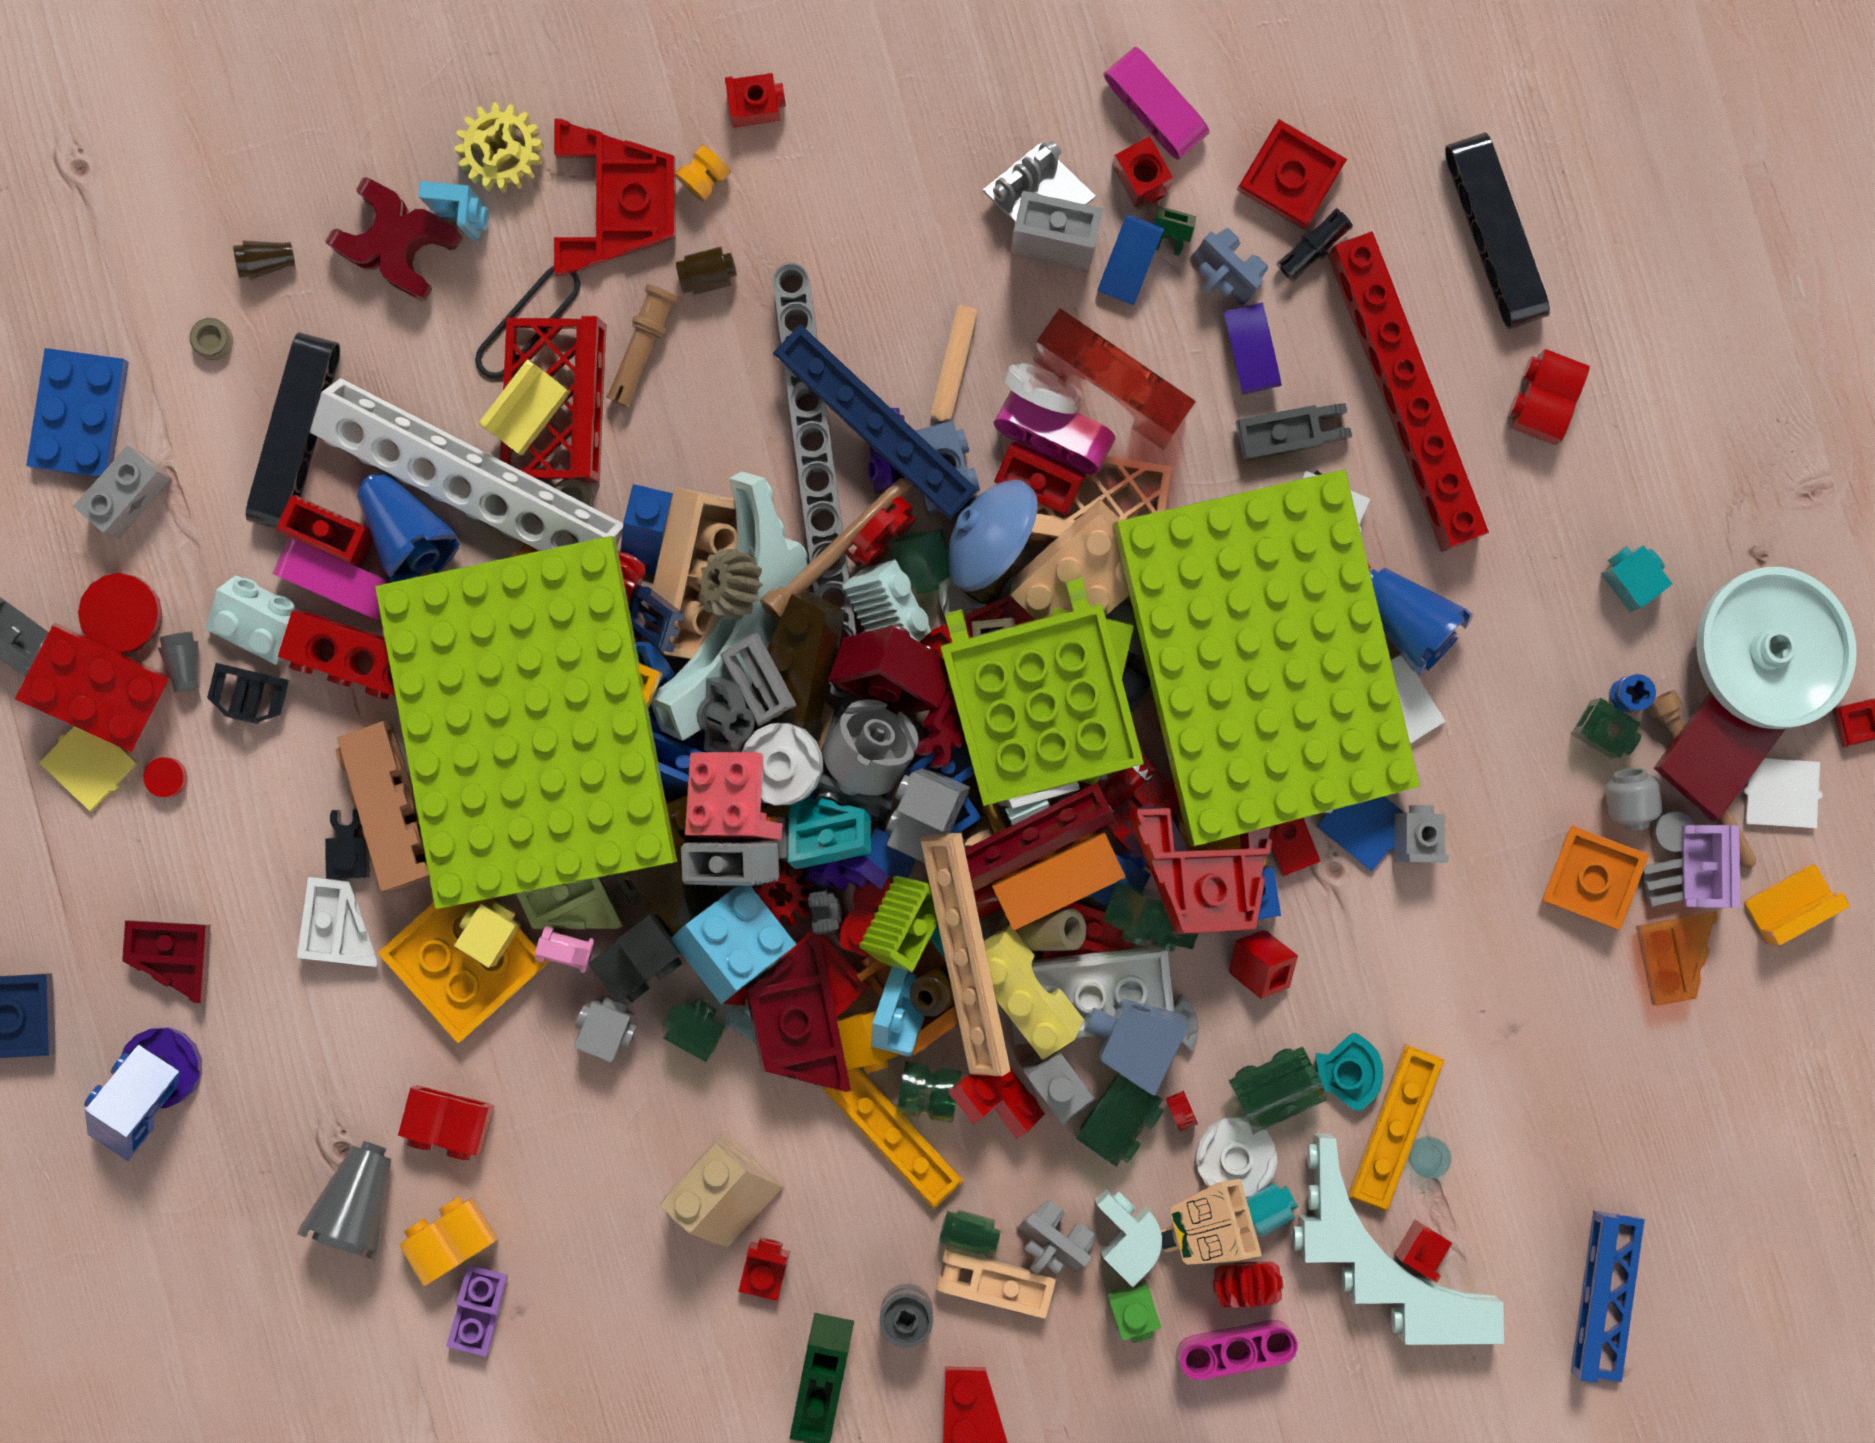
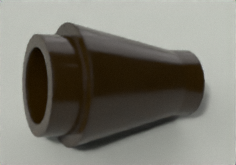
[233,240,295,280]

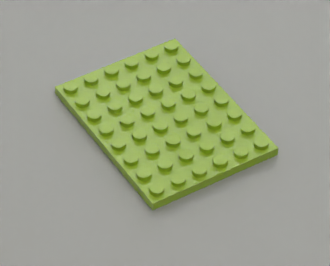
[1113,469,1420,846]
[375,536,677,909]

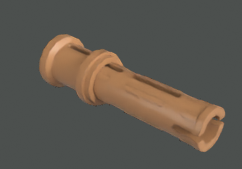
[606,284,680,408]

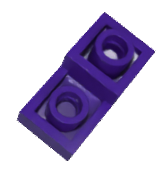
[1224,302,1282,395]
[803,856,889,891]

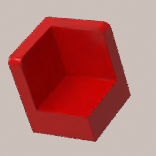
[1229,930,1298,999]
[1394,1219,1452,1283]

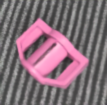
[535,926,595,974]

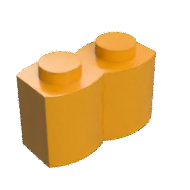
[398,1196,498,1286]

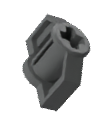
[696,677,755,752]

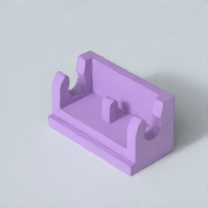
[1682,825,1740,908]

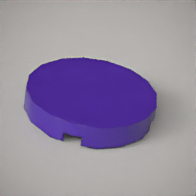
[121,1027,202,1108]

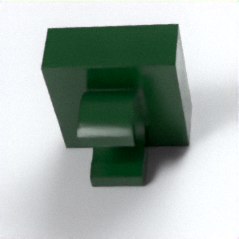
[1153,206,1197,256]

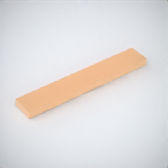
[920,833,1010,1076]

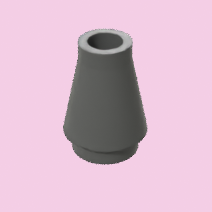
[157,631,199,692]

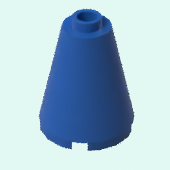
[357,474,460,582]
[1370,568,1473,676]

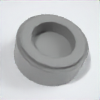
[1652,811,1695,852]

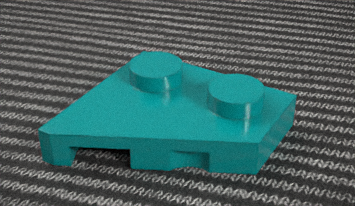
[788,798,871,870]

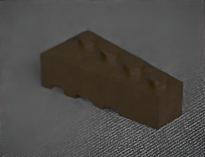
[737,592,846,749]

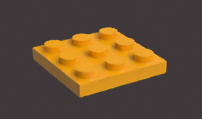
[378,898,551,1044]

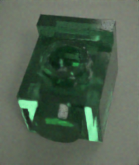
[1571,698,1641,759]

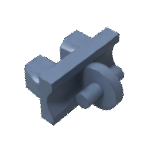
[1191,228,1268,306]

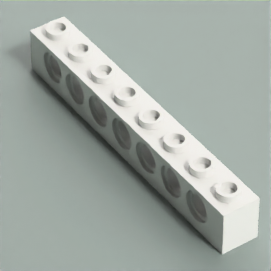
[310,378,623,551]

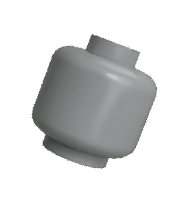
[1605,768,1662,831]

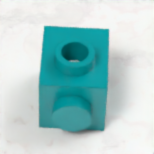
[1601,545,1673,612]

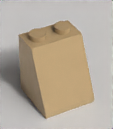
[659,1132,783,1248]

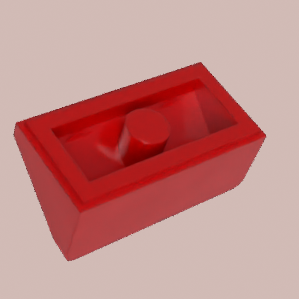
[994,442,1086,516]

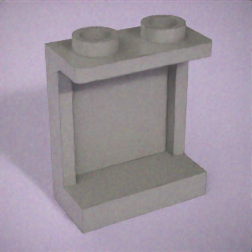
[1011,191,1103,271]

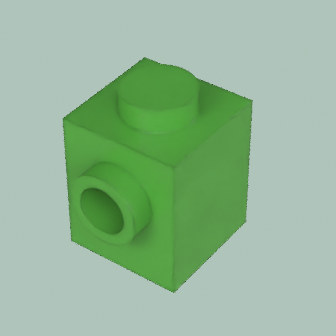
[1106,1280,1161,1343]

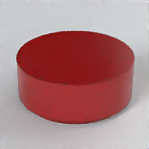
[143,757,188,798]

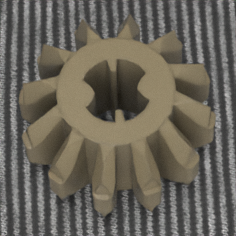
[697,549,763,620]

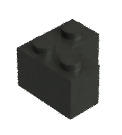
[588,913,683,1003]

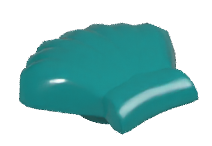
[1315,1033,1384,1111]

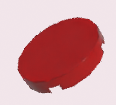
[78,573,162,654]

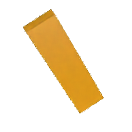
[1347,1044,1445,1212]
[823,1067,963,1209]

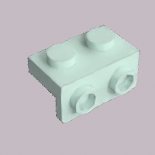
[205,576,305,665]

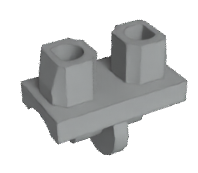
[1017,1200,1096,1274]

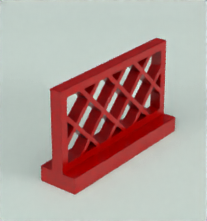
[500,316,607,482]

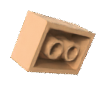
[1010,499,1130,620]

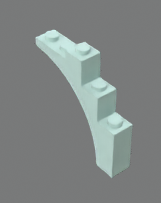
[651,471,809,741]
[1292,1133,1504,1345]

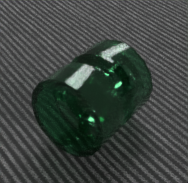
[896,1061,961,1123]

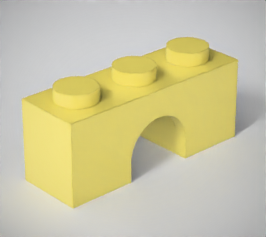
[984,924,1084,1060]

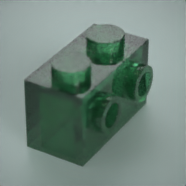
[1103,882,1199,952]

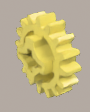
[454,102,544,193]

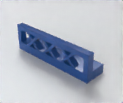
[1571,1210,1645,1383]

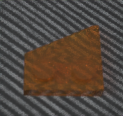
[1636,911,1718,1006]

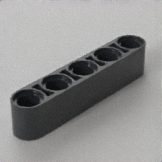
[1445,132,1550,329]
[245,332,340,529]

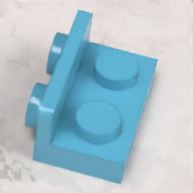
[418,181,489,241]
[872,966,925,1056]

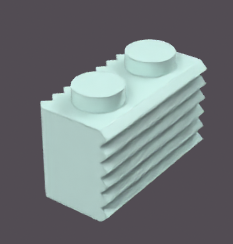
[843,559,931,642]

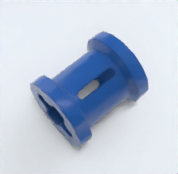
[1609,674,1656,713]

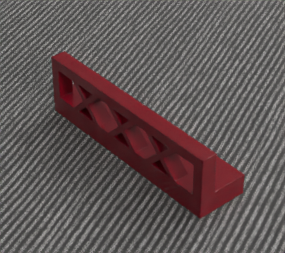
[965,783,1116,892]

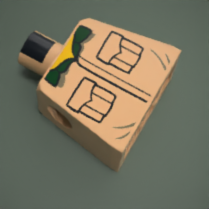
[1161,1179,1262,1265]

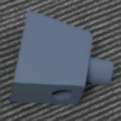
[1083,999,1188,1096]

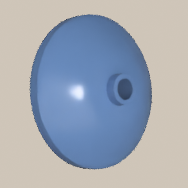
[947,480,1037,591]

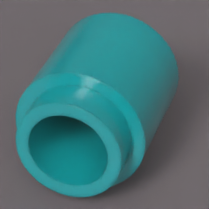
[1246,1182,1298,1237]

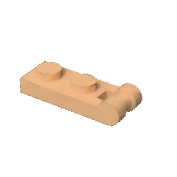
[935,1248,1056,1319]

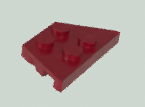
[745,935,851,1092]

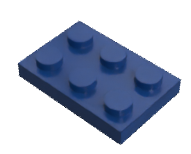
[26,348,129,478]

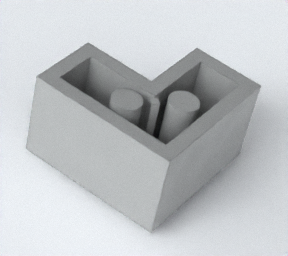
[885,767,970,863]

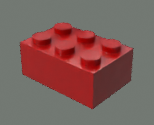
[15,622,169,752]

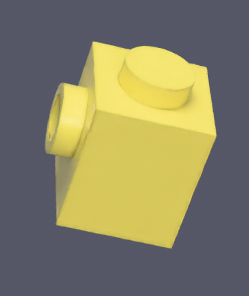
[454,901,522,968]

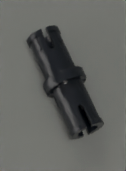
[1276,208,1353,282]

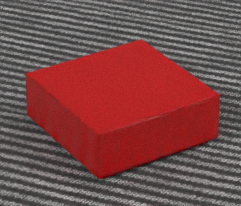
[1832,698,1875,747]

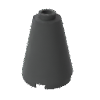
[297,1141,391,1260]

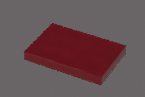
[1653,691,1786,821]

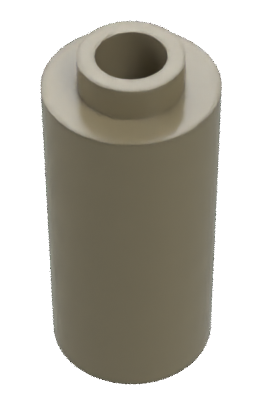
[998,909,1086,952]

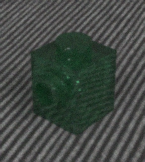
[889,529,950,594]
[662,998,729,1062]

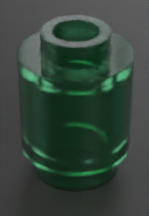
[938,1209,1001,1260]

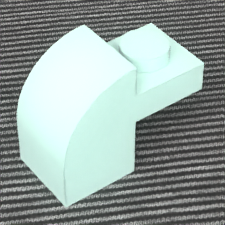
[1095,1189,1162,1287]

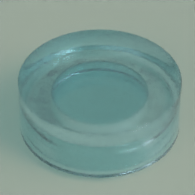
[1408,1136,1451,1179]

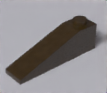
[620,795,719,938]

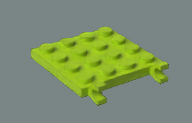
[941,577,1144,806]

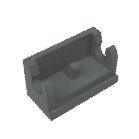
[0,597,48,677]

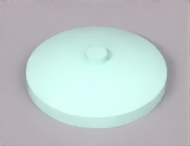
[1696,567,1857,729]

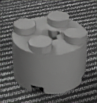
[823,699,918,795]

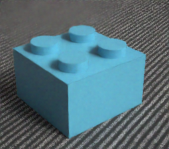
[670,885,797,1004]

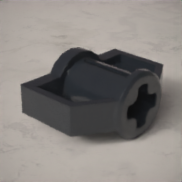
[207,663,290,724]

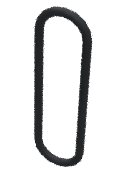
[475,266,581,378]

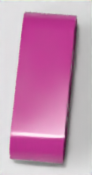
[1103,46,1210,160]
[993,390,1116,475]
[272,537,392,621]
[1177,1320,1298,1380]

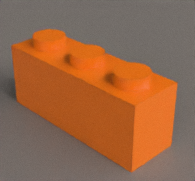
[991,828,1126,931]

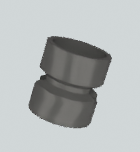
[879,1283,933,1348]

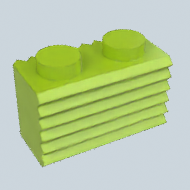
[859,876,938,973]

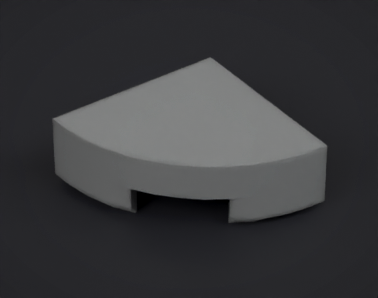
[1174,994,1198,1051]

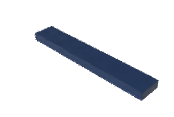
[773,324,978,521]

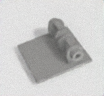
[983,141,1096,222]

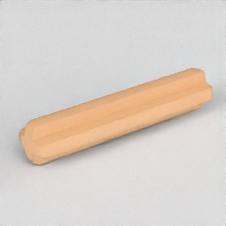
[931,305,978,423]

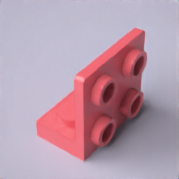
[685,752,783,840]

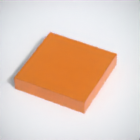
[1542,825,1650,931]

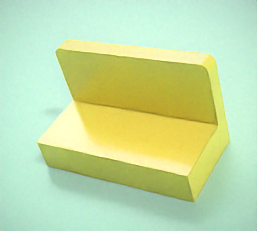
[478,360,571,456]

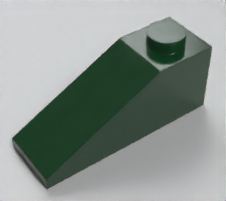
[789,1312,854,1443]

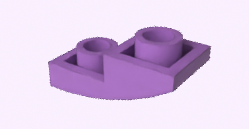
[446,1265,508,1357]

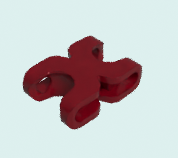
[325,177,463,301]

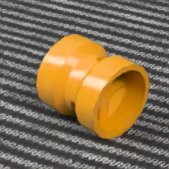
[675,144,731,202]

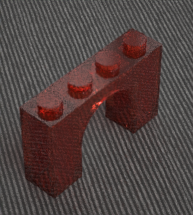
[1033,308,1196,450]

